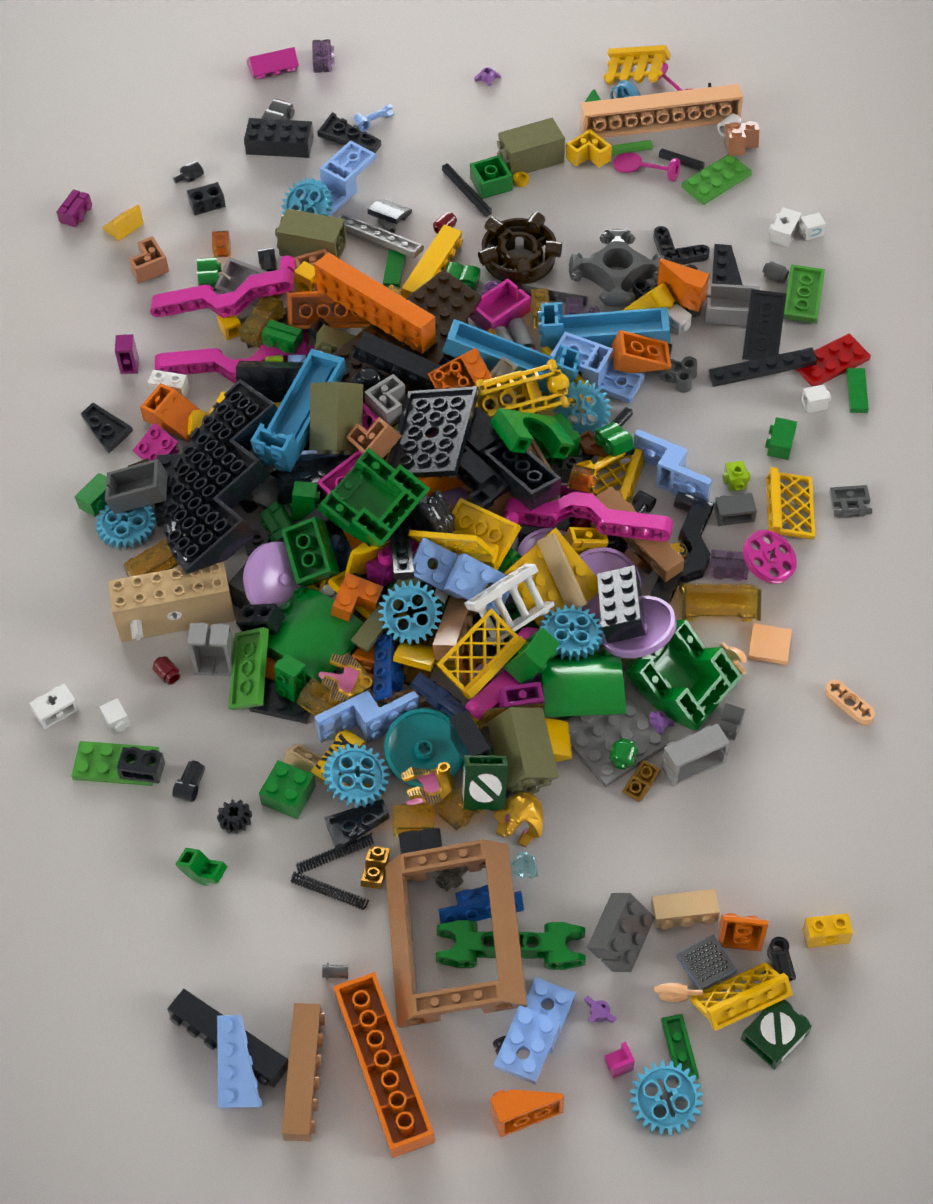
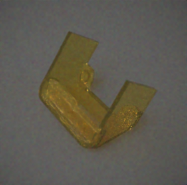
[679,583,762,622]

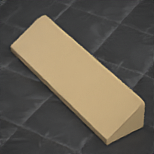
[537,533,587,609]
[284,743,350,788]

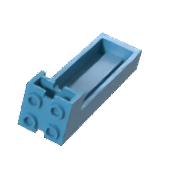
[538,302,670,351]
[442,319,581,395]
[251,349,347,472]

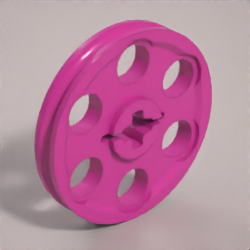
[743,530,797,584]

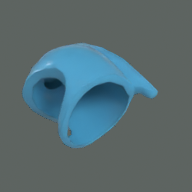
[610,80,641,99]

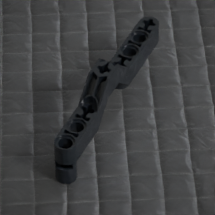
[650,491,714,605]

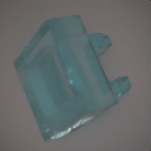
[512,851,538,879]

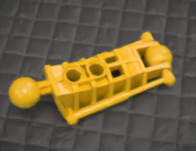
[475,359,570,419]

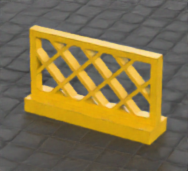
[588,449,645,503]
[766,467,816,540]
[408,530,500,565]
[436,608,527,699]
[689,962,793,1031]

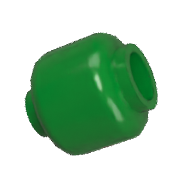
[609,738,638,770]

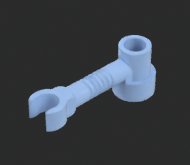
[354,104,394,132]

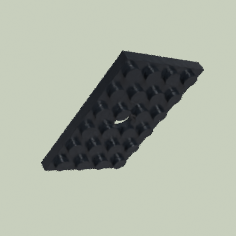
[387,386,480,478]

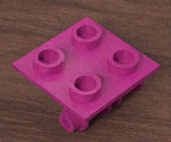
[132,423,179,461]

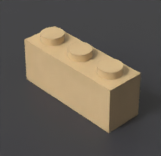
[651,889,720,929]

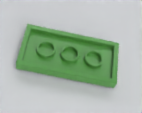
[681,154,752,205]
[783,264,825,324]
[229,627,269,710]
[71,741,160,786]

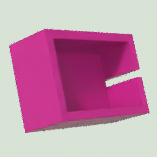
[469,278,531,331]

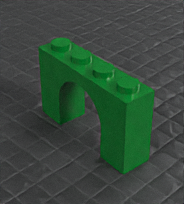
[490,408,575,459]

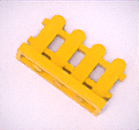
[603,45,671,85]

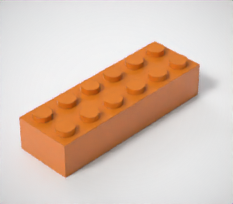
[287,291,371,329]

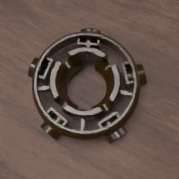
[478,212,562,285]

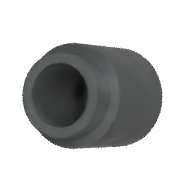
[762,261,789,283]

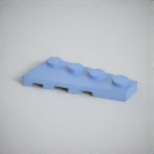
[217,1015,263,1108]

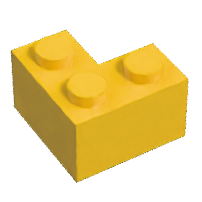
[566,129,612,168]

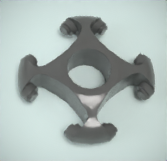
[569,229,665,307]

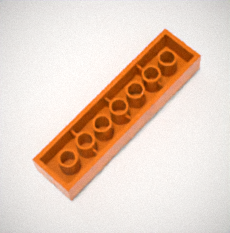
[314,252,437,354]
[333,972,435,1158]

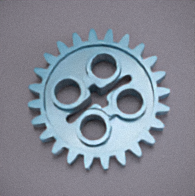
[281,178,334,216]
[553,380,612,434]
[95,505,157,550]
[378,580,442,644]
[540,605,604,661]
[322,743,390,808]
[630,1060,703,1136]

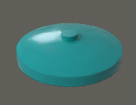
[384,708,463,789]

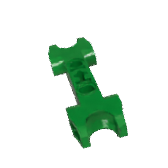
[436,920,586,970]

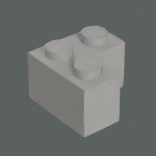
[364,374,405,426]

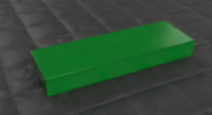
[383,249,406,288]
[846,368,869,413]
[661,1014,699,1083]

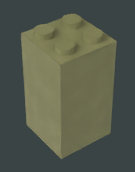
[497,117,565,178]
[275,209,347,259]
[309,382,363,455]
[487,707,559,794]

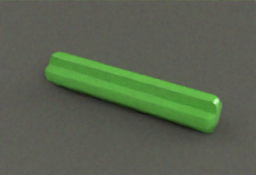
[611,140,653,155]

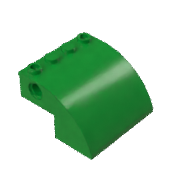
[317,448,430,547]
[267,586,364,687]
[625,620,742,730]
[540,649,626,717]

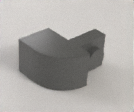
[717,703,746,740]

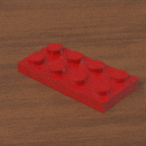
[796,333,871,387]

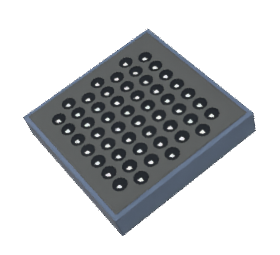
[677,934,737,990]

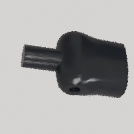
[173,160,204,183]

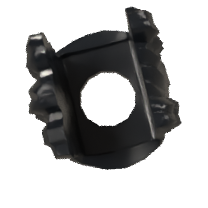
[409,490,456,534]

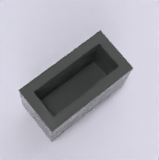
[714,493,757,526]

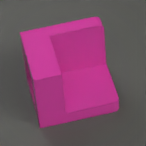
[604,1042,635,1078]

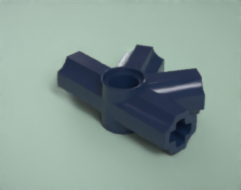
[410,672,468,718]

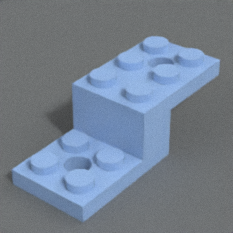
[313,141,376,216]
[550,332,645,403]
[633,429,712,501]
[413,538,510,615]
[314,690,420,743]
[494,977,576,1085]

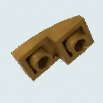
[622,760,661,802]
[361,846,390,890]

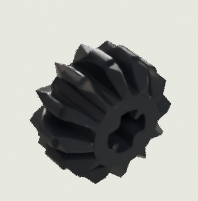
[217,799,252,834]

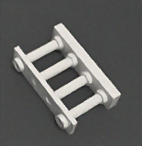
[464,563,555,646]

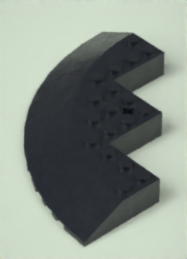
[162,379,278,574]

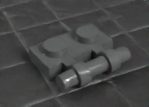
[829,485,872,518]

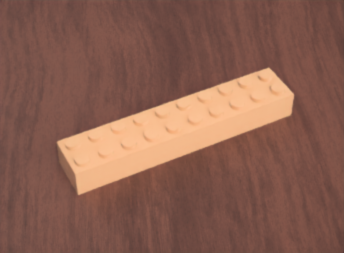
[580,84,743,138]

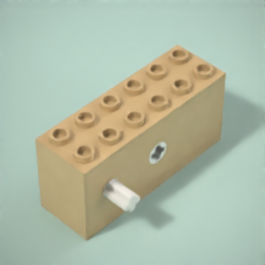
[108,561,236,642]

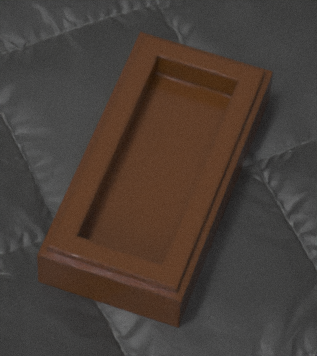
[624,548,653,575]

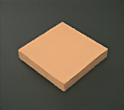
[748,623,792,665]

